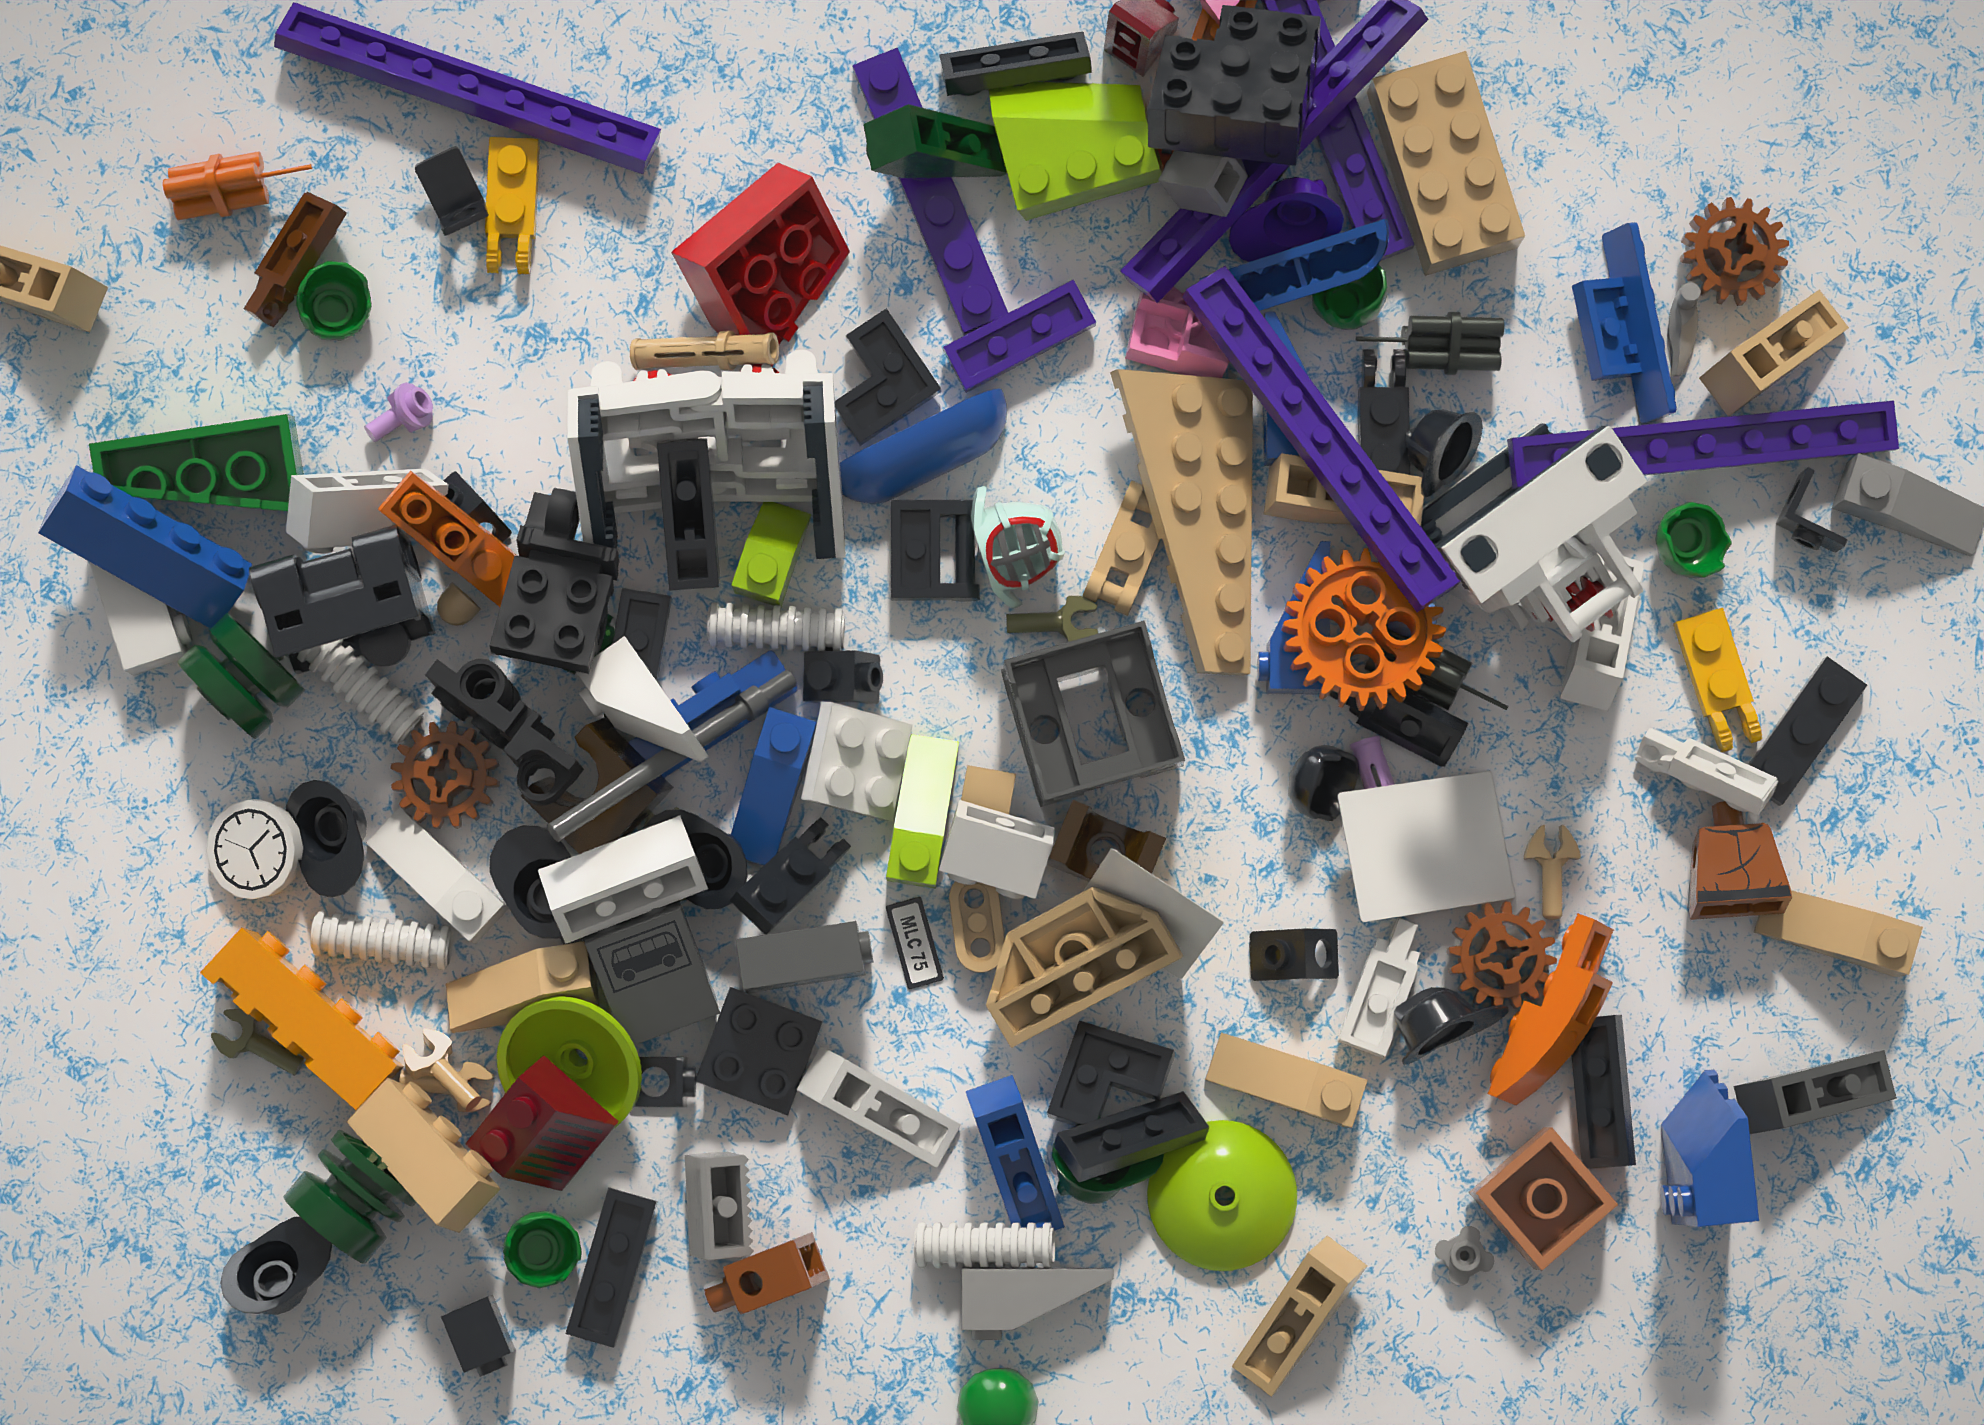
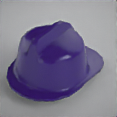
[1229,177,1344,262]

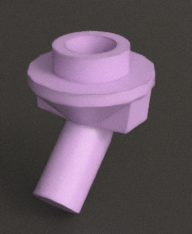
[364,382,433,442]

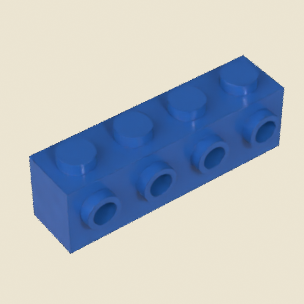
[38,465,252,629]

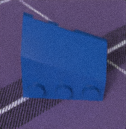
[1660,1069,1759,1227]

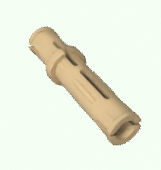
[630,331,779,370]

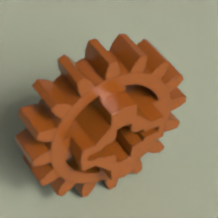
[1680,197,1789,306]
[390,721,500,829]
[1446,901,1557,1009]

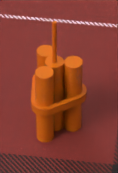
[163,151,312,220]

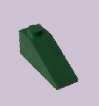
[863,104,1007,178]

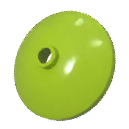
[497,996,642,1128]
[1147,1120,1297,1271]

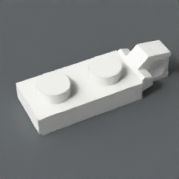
[1635,728,1778,816]
[1337,918,1420,1059]

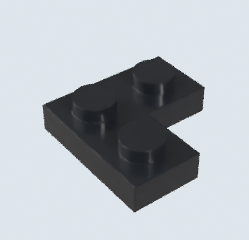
[835,308,941,446]
[1047,1020,1175,1126]

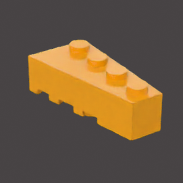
[200,927,404,1110]

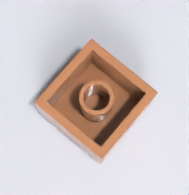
[1468,1127,1618,1271]

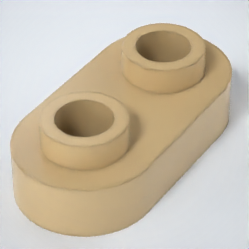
[949,881,1005,973]

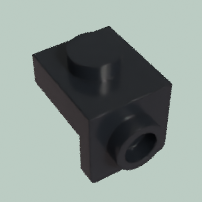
[803,650,883,704]

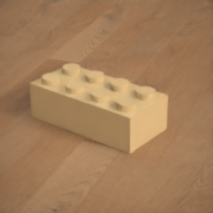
[1367,51,1525,276]

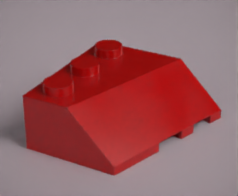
[671,162,850,367]

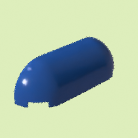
[1199,219,1389,311]
[840,389,1007,504]

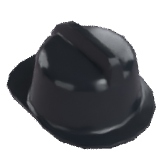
[1404,409,1483,498]
[286,780,367,898]
[642,809,748,909]
[490,825,572,939]
[1394,987,1509,1065]
[220,1217,332,1315]

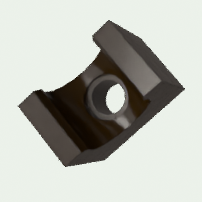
[521,718,674,854]
[1046,800,1166,882]

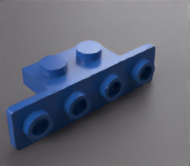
[1572,222,1677,423]
[628,650,797,778]

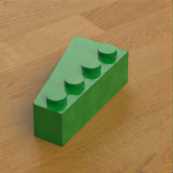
[89,414,304,512]

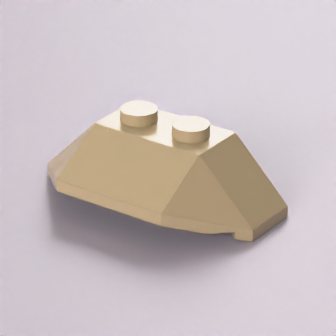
[986,887,1183,1048]

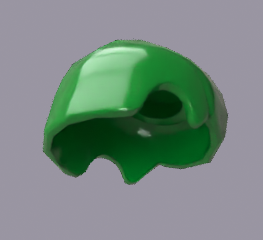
[296,261,372,341]
[1311,264,1387,330]
[1655,502,1732,578]
[502,1211,582,1289]
[956,1368,1039,1425]

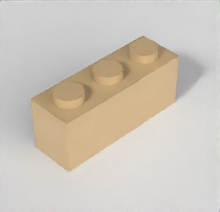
[346,1078,501,1233]

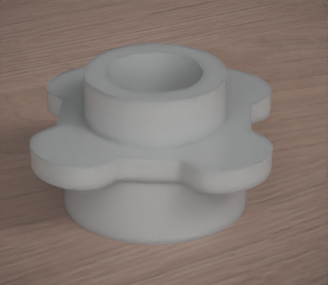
[1435,1226,1494,1286]

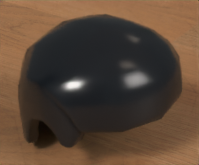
[1288,745,1359,821]

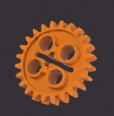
[1281,548,1446,711]

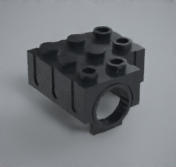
[1148,5,1321,166]

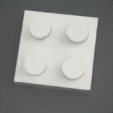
[801,702,913,821]

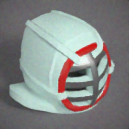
[971,486,1065,608]

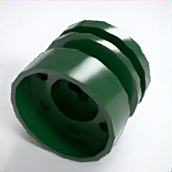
[283,1130,416,1264]

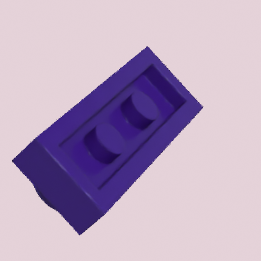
[943,279,1096,393]

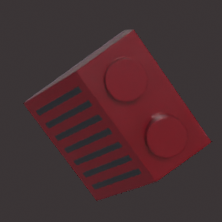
[465,1055,619,1191]

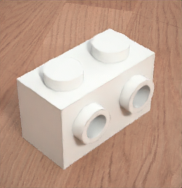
[939,800,1055,899]

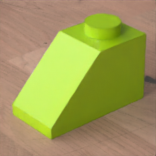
[731,502,812,607]

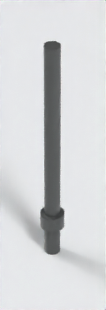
[547,670,797,842]

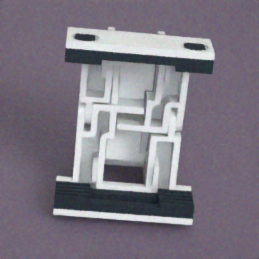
[567,350,846,559]
[1420,423,1648,643]

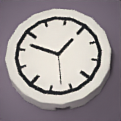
[206,799,303,900]

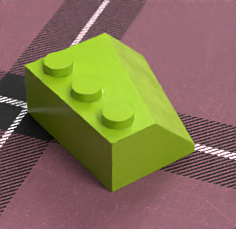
[989,82,1163,221]

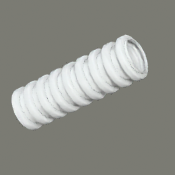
[707,602,845,651]
[297,639,425,744]
[310,911,453,970]
[914,1222,1055,1268]

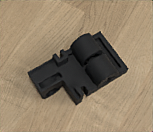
[489,488,620,674]
[425,659,584,805]

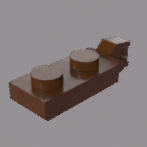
[243,192,347,328]

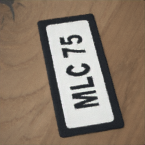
[886,897,944,989]

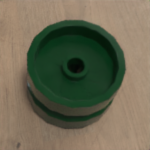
[177,613,305,739]

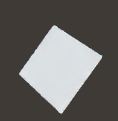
[1338,771,1515,922]
[1084,849,1224,979]

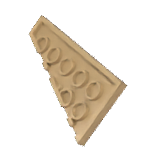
[1110,369,1253,676]

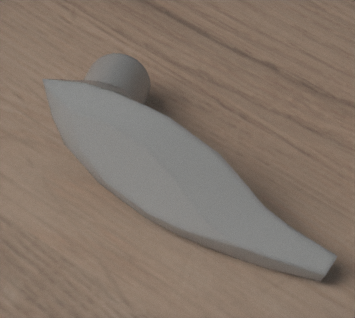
[1668,282,1701,376]

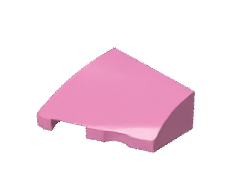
[1125,287,1229,378]

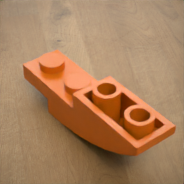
[378,471,517,607]
[1488,913,1614,1105]

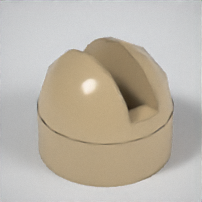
[437,582,481,626]

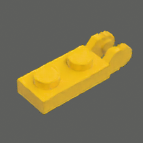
[485,137,540,274]
[1673,607,1763,752]

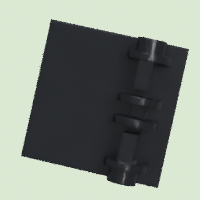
[695,987,823,1116]

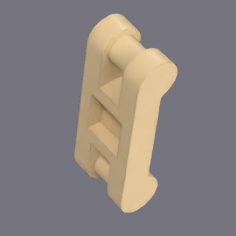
[1082,480,1160,616]

